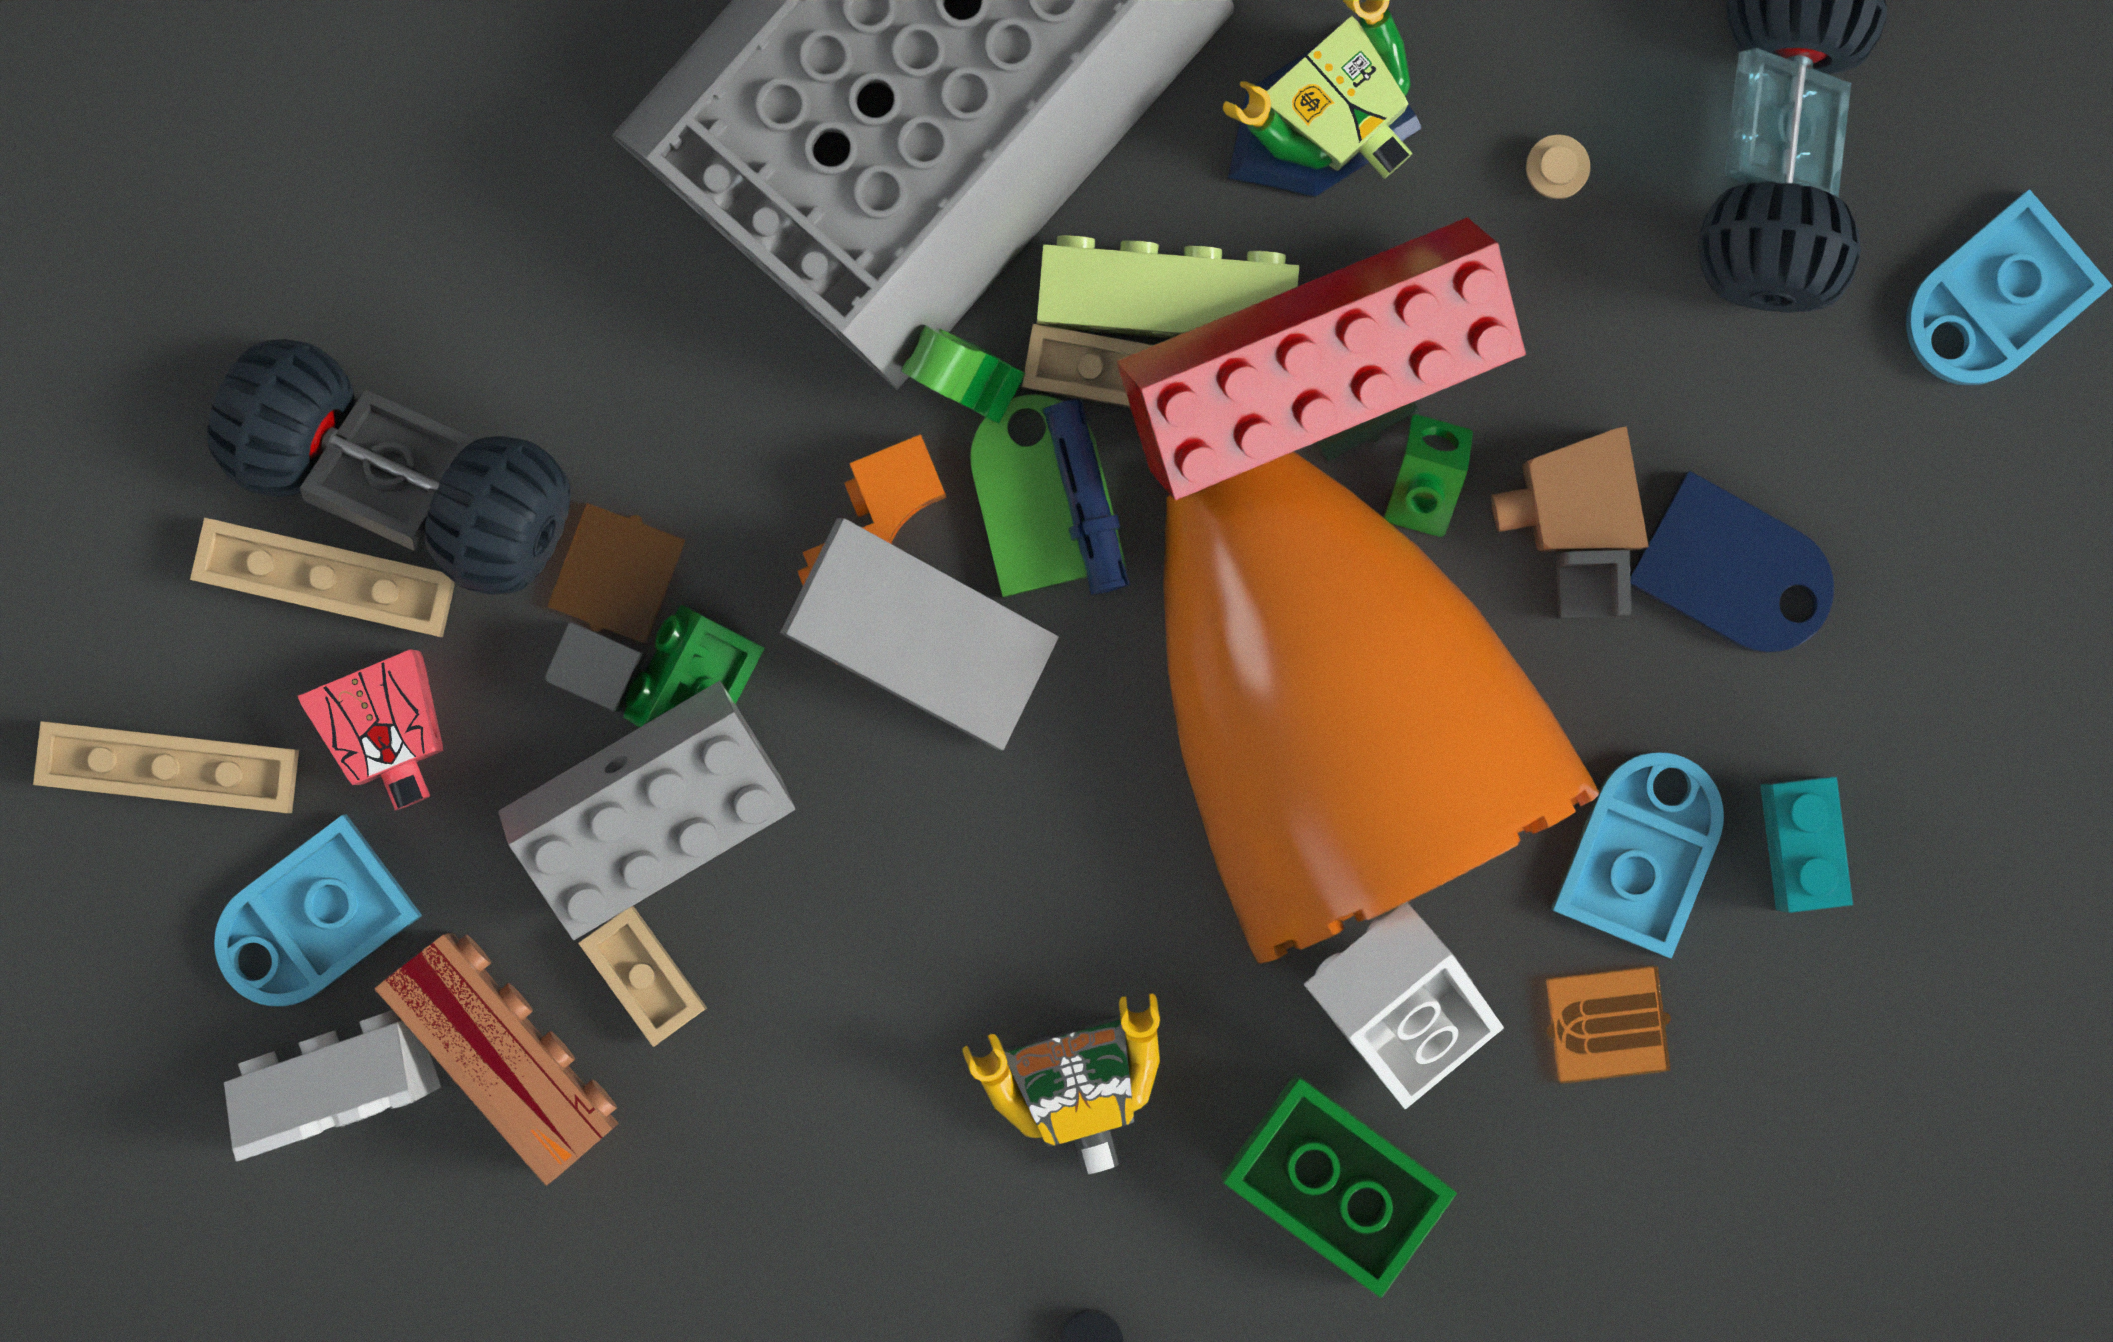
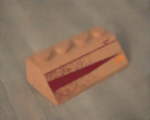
[375,932,619,1186]

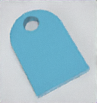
[1906,189,2112,385]
[1550,752,1724,959]
[214,814,422,1007]

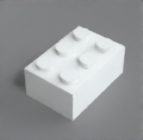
[1304,902,1504,1109]

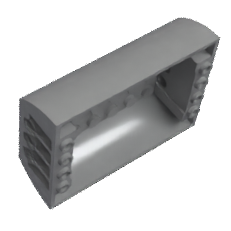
[612,0,1234,390]

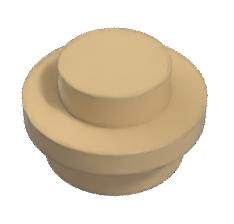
[1526,135,1590,199]

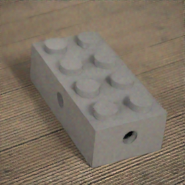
[498,681,796,941]

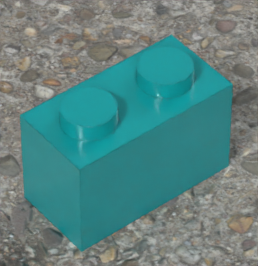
[1760,777,1853,913]

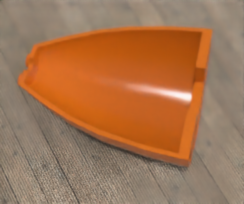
[1163,451,1599,964]

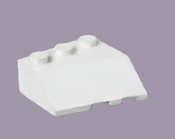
[224,1010,441,1161]

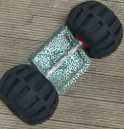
[1698,0,1887,313]

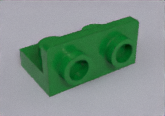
[623,605,765,728]

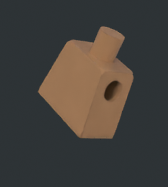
[1491,426,1648,552]

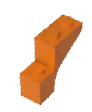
[797,434,947,665]

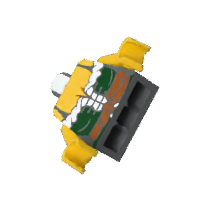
[963,994,1160,1175]

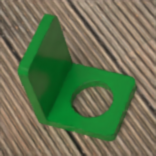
[1384,414,1473,537]

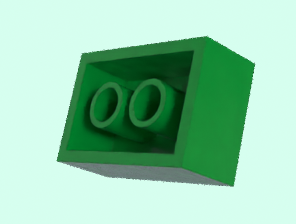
[1221,1073,1457,1298]

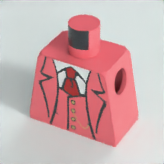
[298,649,443,810]

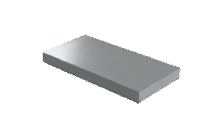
[780,518,1059,751]

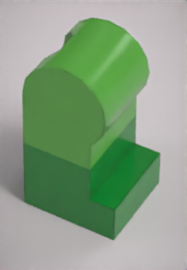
[901,325,1026,424]

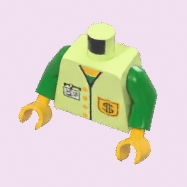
[1223,0,1413,179]

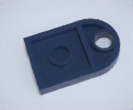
[1630,471,1834,653]

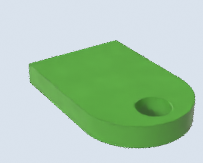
[971,395,1126,598]

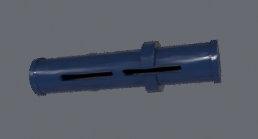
[1043,399,1130,595]

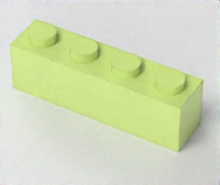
[1037,235,1299,339]

